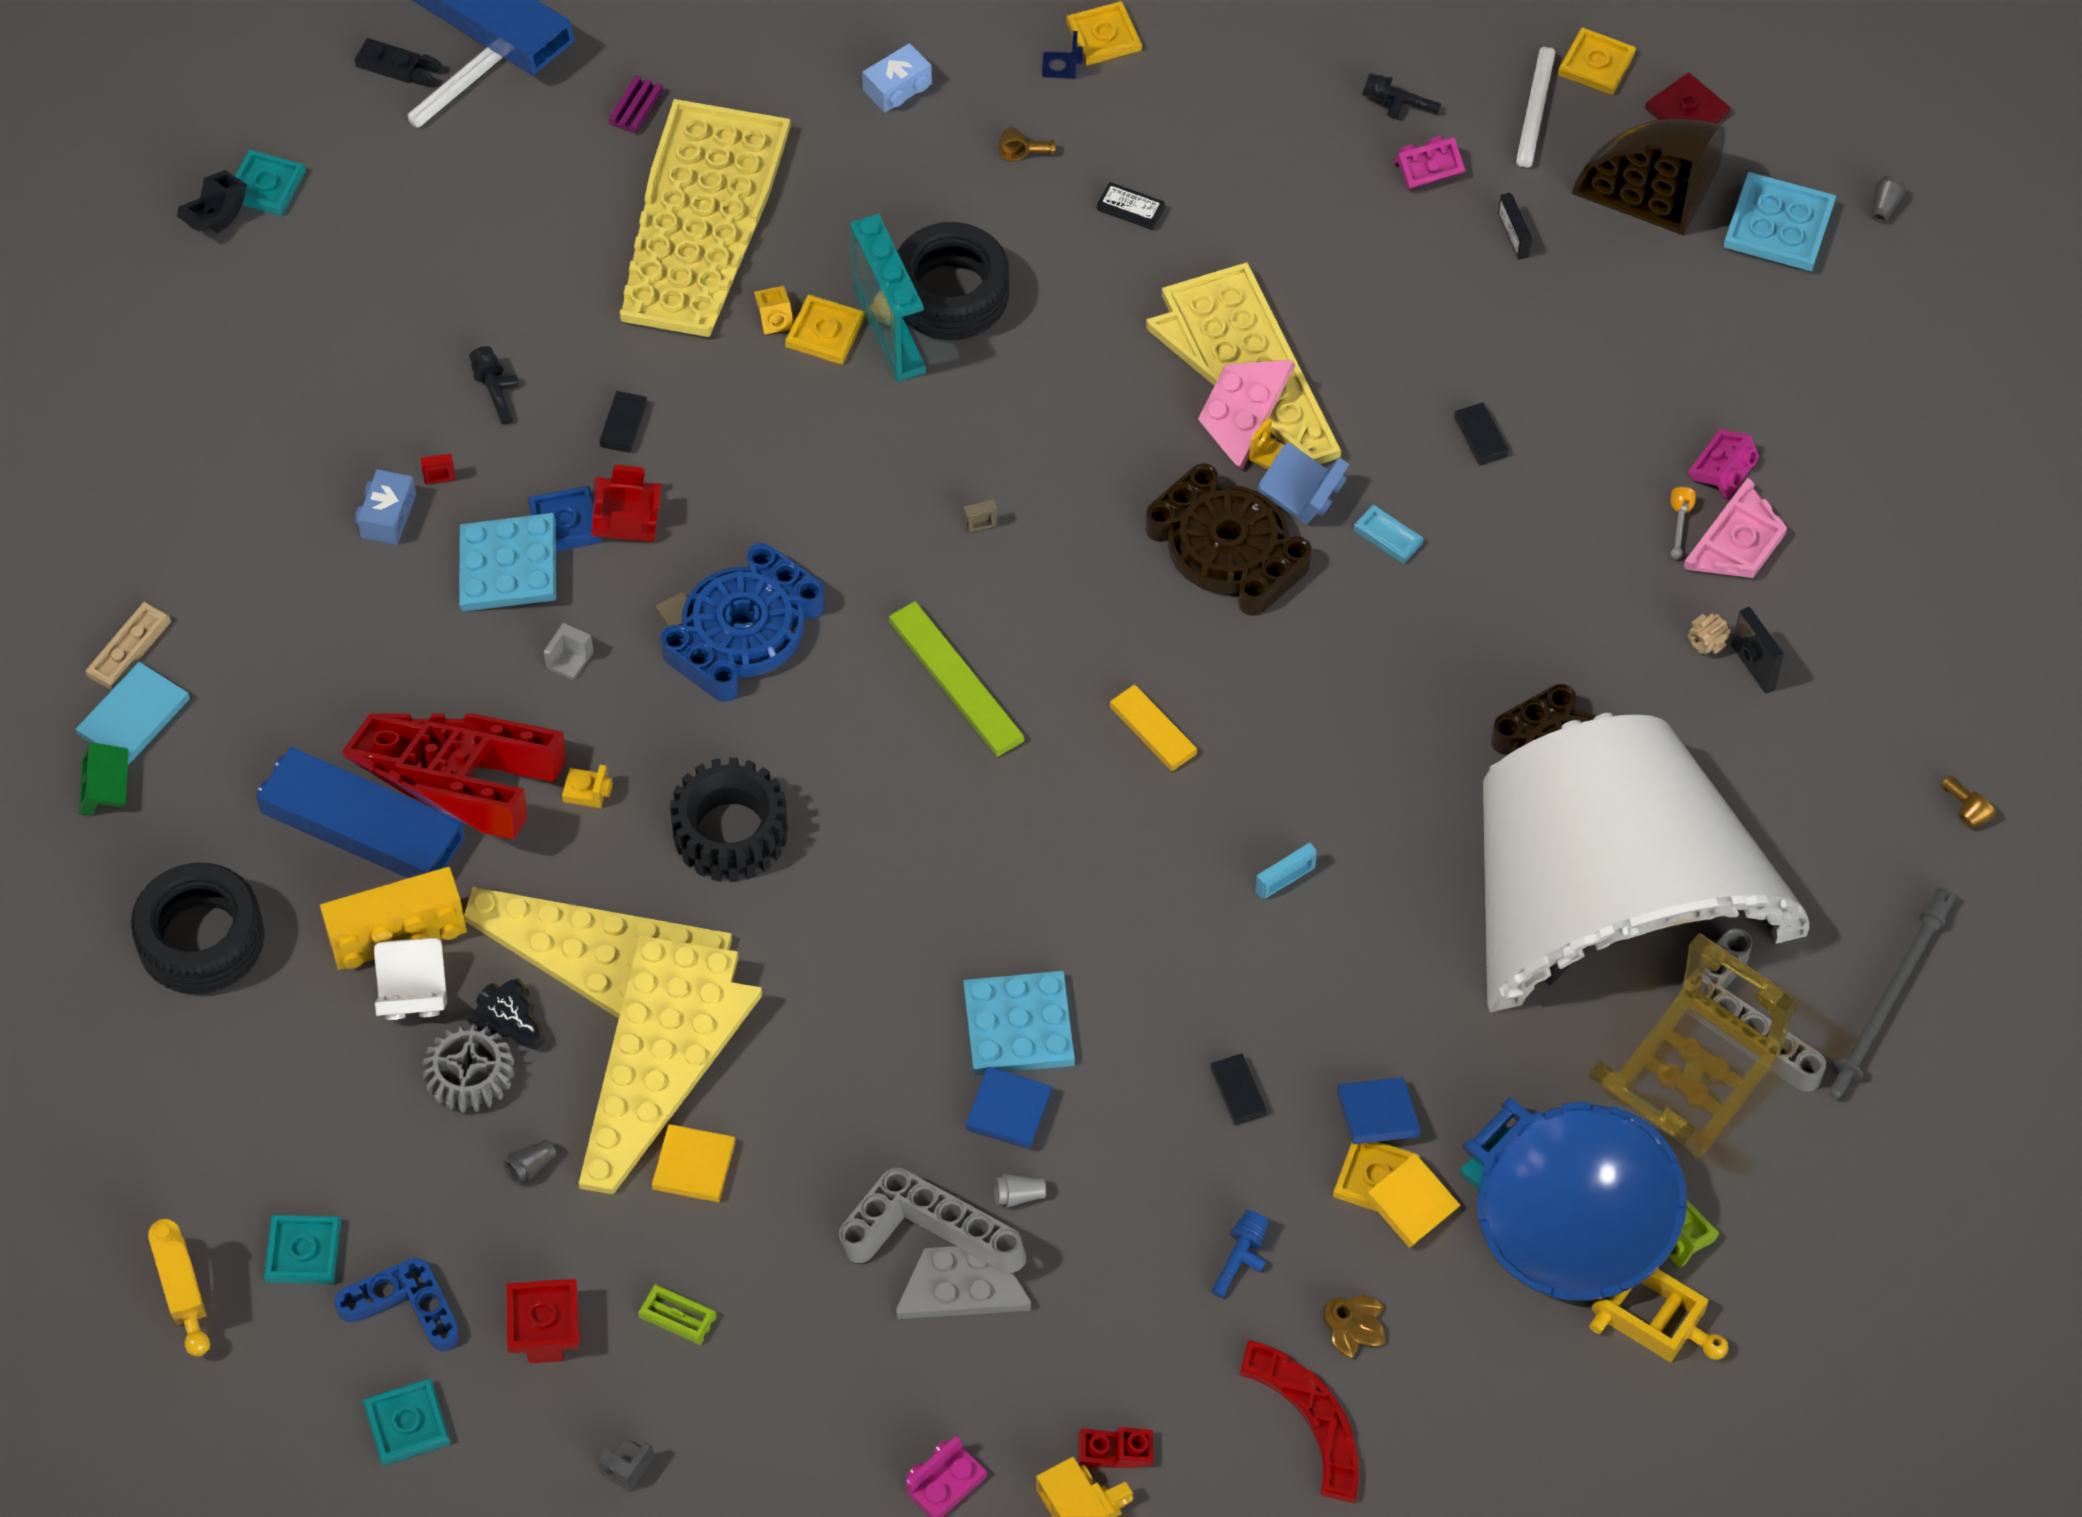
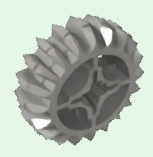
[422,1023,515,1114]

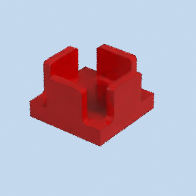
[591,465,661,543]
[506,1279,581,1363]

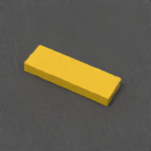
[1110,684,1197,772]

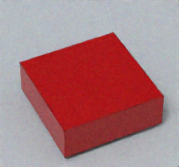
[420,453,456,485]

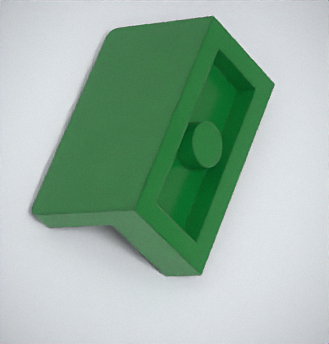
[79,742,128,816]

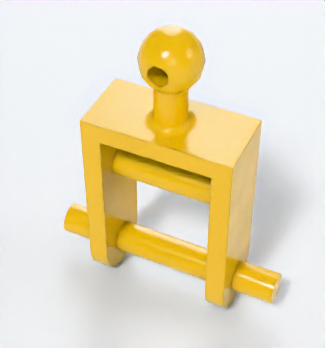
[148,1219,211,1357]
[1589,1269,1729,1363]

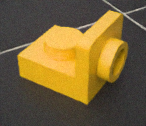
[754,286,793,335]
[562,764,613,809]

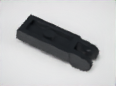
[355,38,442,87]

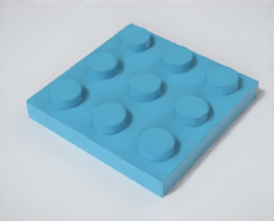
[1723,172,1836,272]
[459,513,556,612]
[963,971,1075,1075]

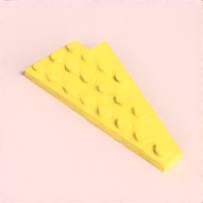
[1146,262,1341,464]
[464,887,732,1019]
[579,935,762,1194]

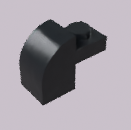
[176,170,247,233]

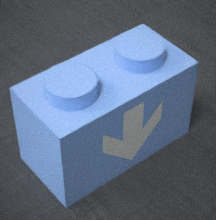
[862,43,932,113]

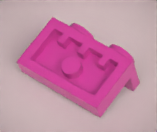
[1393,136,1466,190]
[1688,429,1759,499]
[905,1435,987,1517]

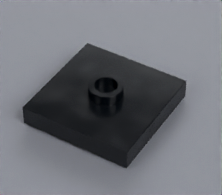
[1731,607,1784,694]

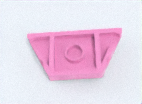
[1198,360,1295,471]
[1684,478,1787,578]

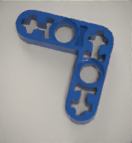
[334,1258,460,1351]

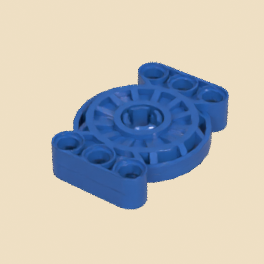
[660,543,825,702]

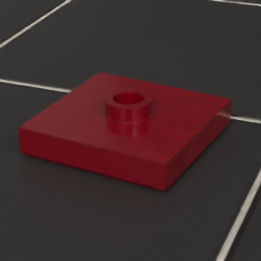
[1645,72,1731,124]

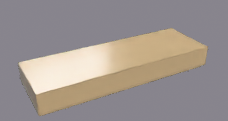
[85,602,171,690]

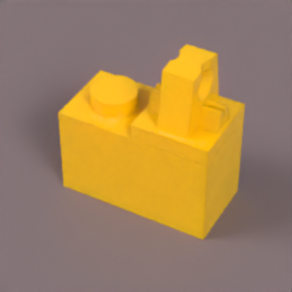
[1036,1457,1133,1517]

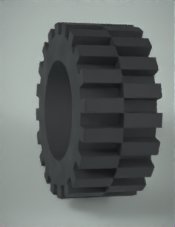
[670,757,788,882]

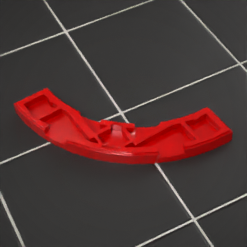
[1240,1340,1359,1504]

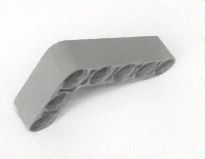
[1680,928,1826,1092]
[839,1168,1026,1273]

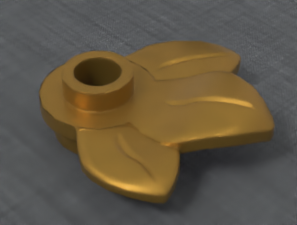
[1323,1295,1386,1359]

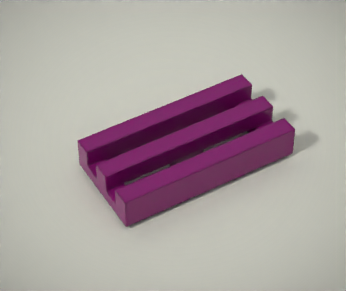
[609,75,663,134]

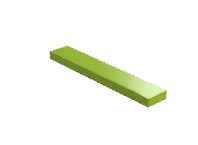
[889,601,1024,757]

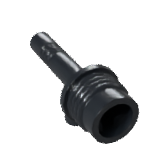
[1362,73,1441,119]
[469,346,518,424]

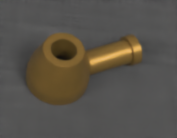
[998,127,1055,162]
[1941,775,1996,829]

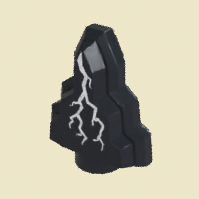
[468,978,545,1050]

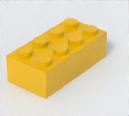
[320,866,467,970]

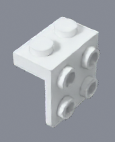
[374,937,448,1020]

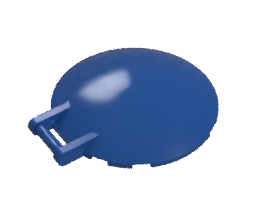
[1462,1097,1687,1300]

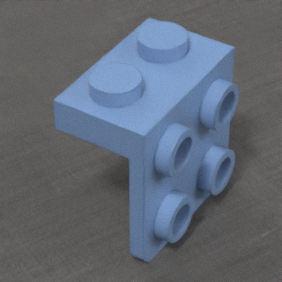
[1257,443,1349,525]

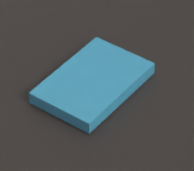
[75,662,190,765]

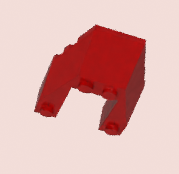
[342,713,566,840]

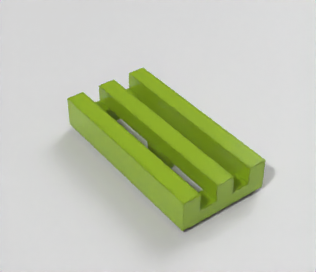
[638,1284,717,1345]

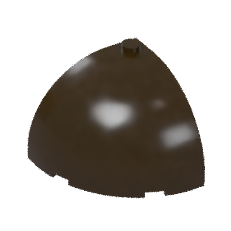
[1572,118,1725,236]

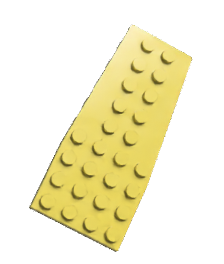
[620,99,791,337]

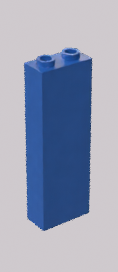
[412,0,575,76]
[257,746,465,878]

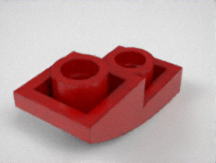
[1077,1426,1153,1468]

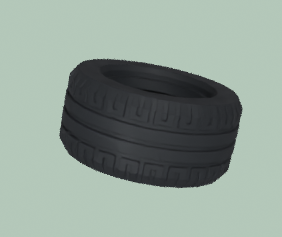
[897,222,1009,340]
[131,862,265,994]

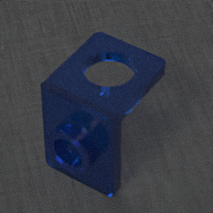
[1042,31,1083,79]

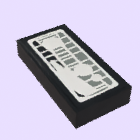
[1097,182,1165,230]
[1498,192,1532,260]

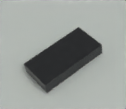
[599,391,647,453]
[1454,402,1509,465]
[1210,1053,1267,1125]

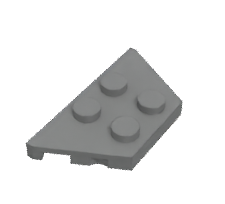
[896,1246,1031,1319]

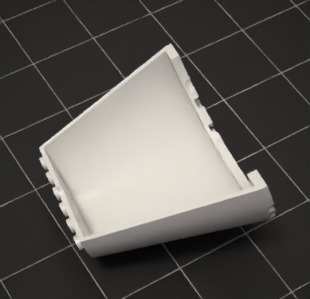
[1483,713,1809,1013]

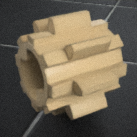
[1687,613,1731,655]

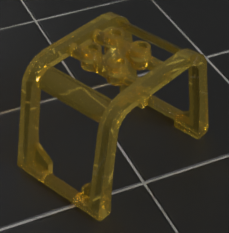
[1589,933,1797,1159]

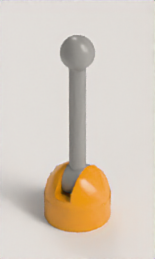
[1670,487,1696,560]

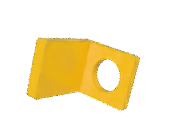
[1249,417,1284,470]

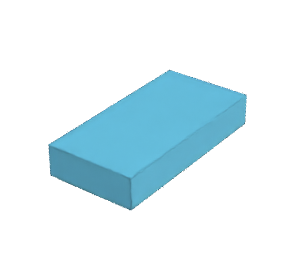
[1353,505,1424,564]
[1255,843,1317,900]

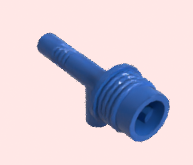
[1211,1210,1270,1298]

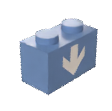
[355,469,416,545]

